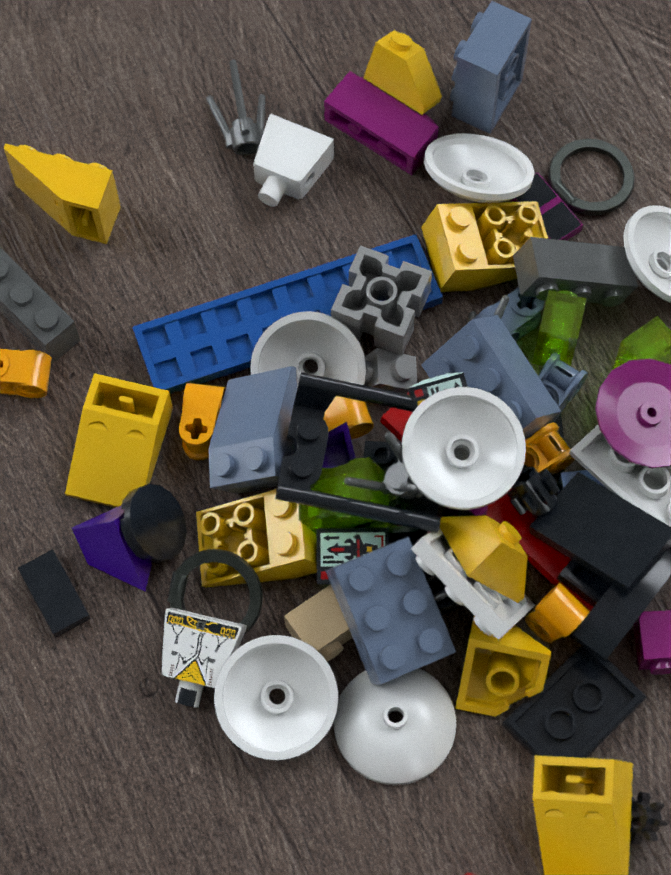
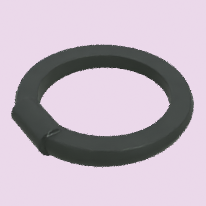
[548,139,635,216]
[167,549,263,635]

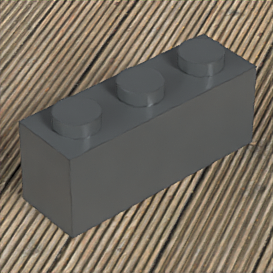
[513,237,638,307]
[0,247,80,364]

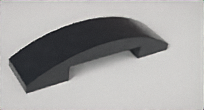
[571,547,671,662]

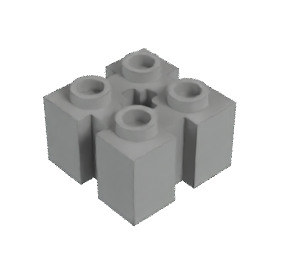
[331,245,432,356]

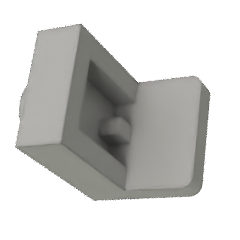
[364,348,417,394]

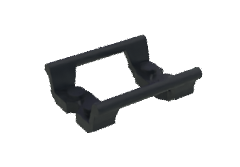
[275,372,441,533]

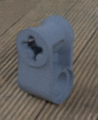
[474,287,544,342]
[538,352,588,429]

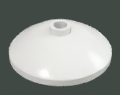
[424,134,534,203]
[624,205,671,303]
[250,311,366,387]
[402,387,526,510]
[214,635,338,760]
[334,668,456,785]

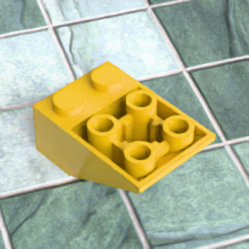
[4,143,121,244]
[421,201,548,292]
[65,373,173,508]
[196,489,324,588]
[533,756,633,875]

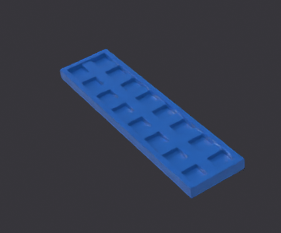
[132,234,443,394]

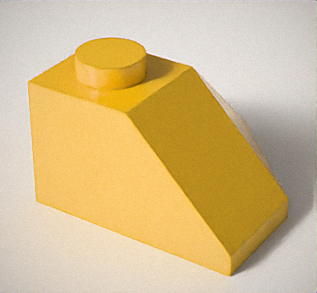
[363,30,442,115]
[439,515,528,603]
[455,616,551,717]

